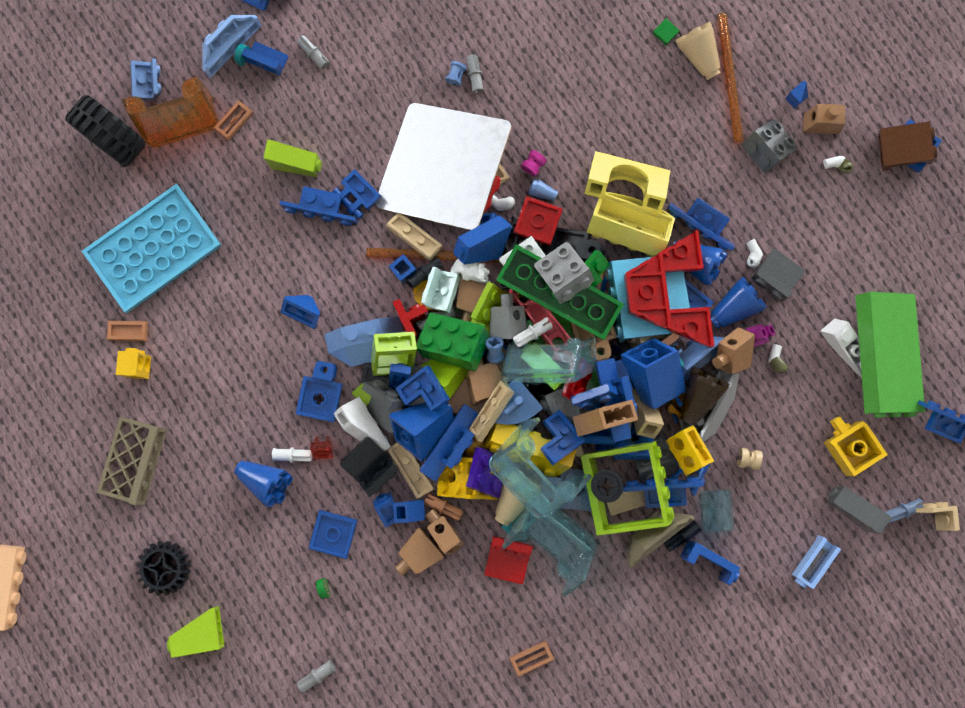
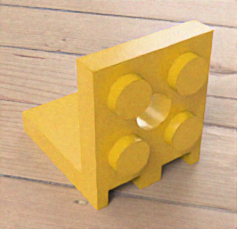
[437,457,506,500]

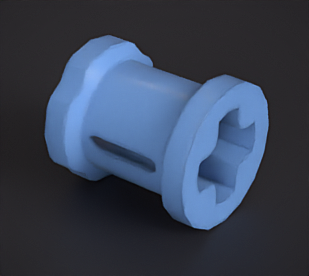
[445,61,467,86]
[485,337,505,363]

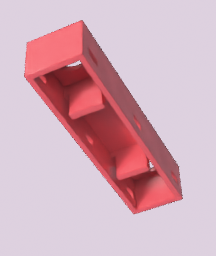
[509,289,573,354]

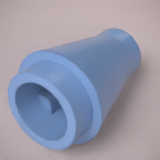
[528,180,558,202]

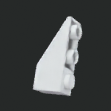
[820,319,862,379]
[334,397,391,452]

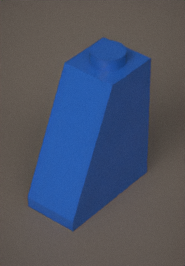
[453,216,512,265]

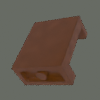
[878,121,937,171]

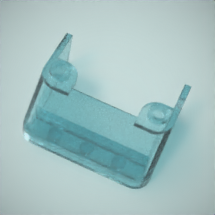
[501,337,597,383]
[489,417,592,519]
[502,496,597,597]

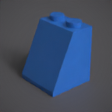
[621,338,686,410]
[389,402,454,461]

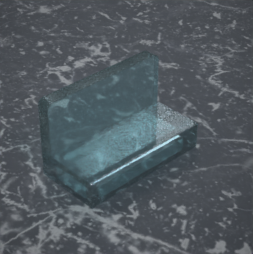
[701,490,734,532]

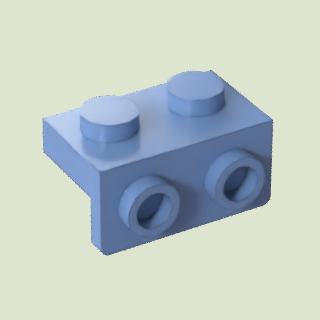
[130,58,161,101]

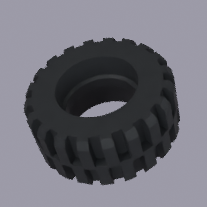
[65,95,146,167]

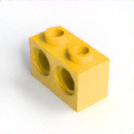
[116,348,151,379]
[666,425,714,476]

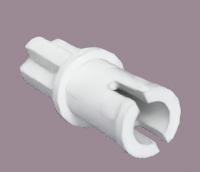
[513,317,553,347]
[272,447,313,463]

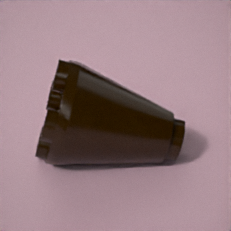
[680,366,730,425]

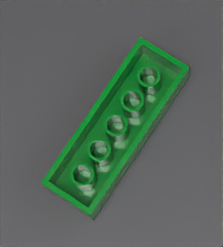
[496,244,624,340]

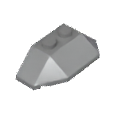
[678,368,739,442]

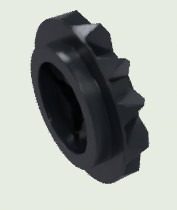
[591,469,624,503]

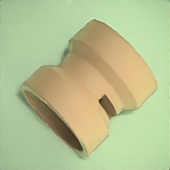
[737,448,763,471]

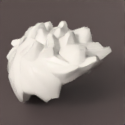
[451,259,490,284]

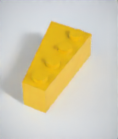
[484,423,577,477]

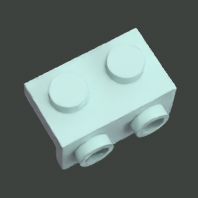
[421,267,461,313]

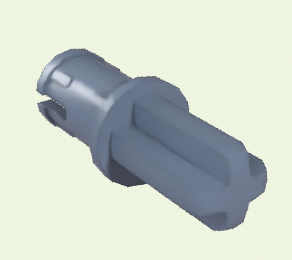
[885,498,923,523]

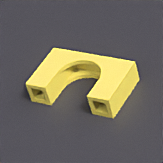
[584,151,670,214]

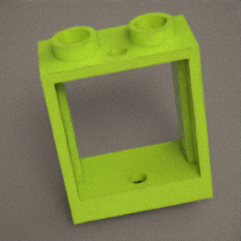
[371,332,417,376]

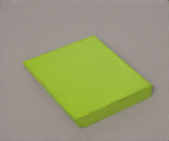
[352,383,372,406]

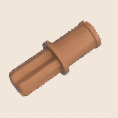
[424,493,463,521]

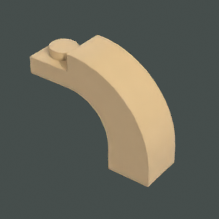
[632,388,664,439]

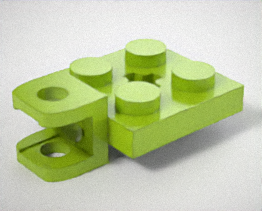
[470,282,508,333]

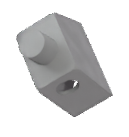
[489,294,527,339]

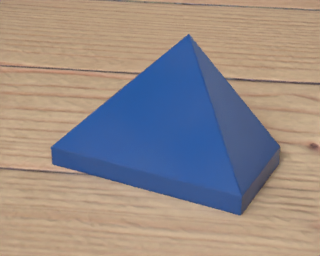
[280,295,320,329]

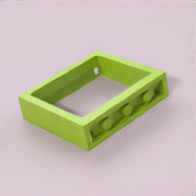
[580,441,674,535]

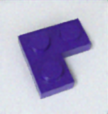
[466,447,504,498]

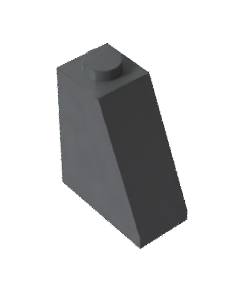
[827,486,892,534]

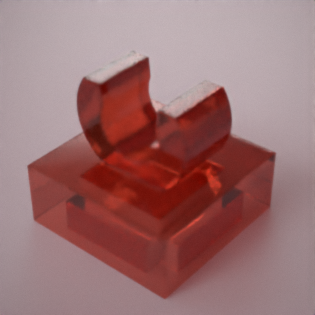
[310,436,334,459]

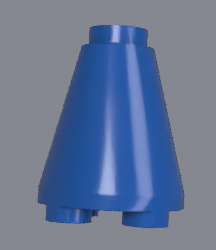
[673,241,728,285]
[710,277,767,329]
[234,461,293,507]

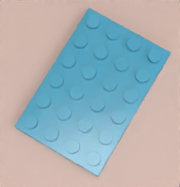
[82,184,222,314]

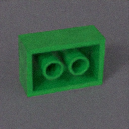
[416,312,490,371]

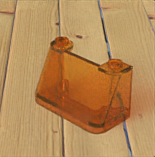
[123,76,219,148]

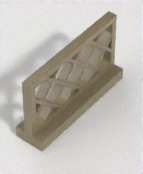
[97,417,167,505]

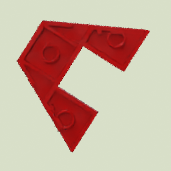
[624,230,715,348]

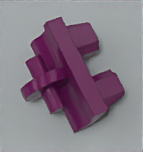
[745,324,776,348]

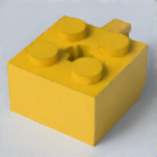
[823,417,888,476]

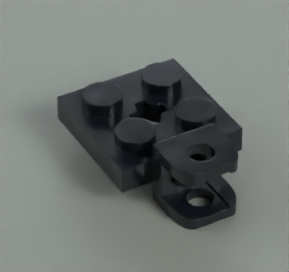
[545,227,606,262]

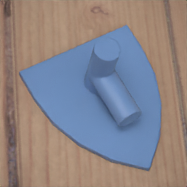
[495,378,543,425]

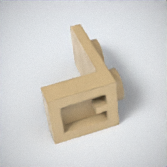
[916,502,960,531]

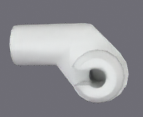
[491,195,515,211]
[746,239,763,268]

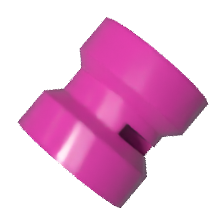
[520,150,547,177]

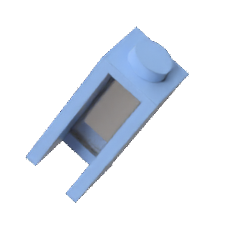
[792,535,841,589]

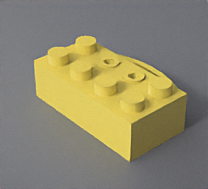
[587,192,675,257]

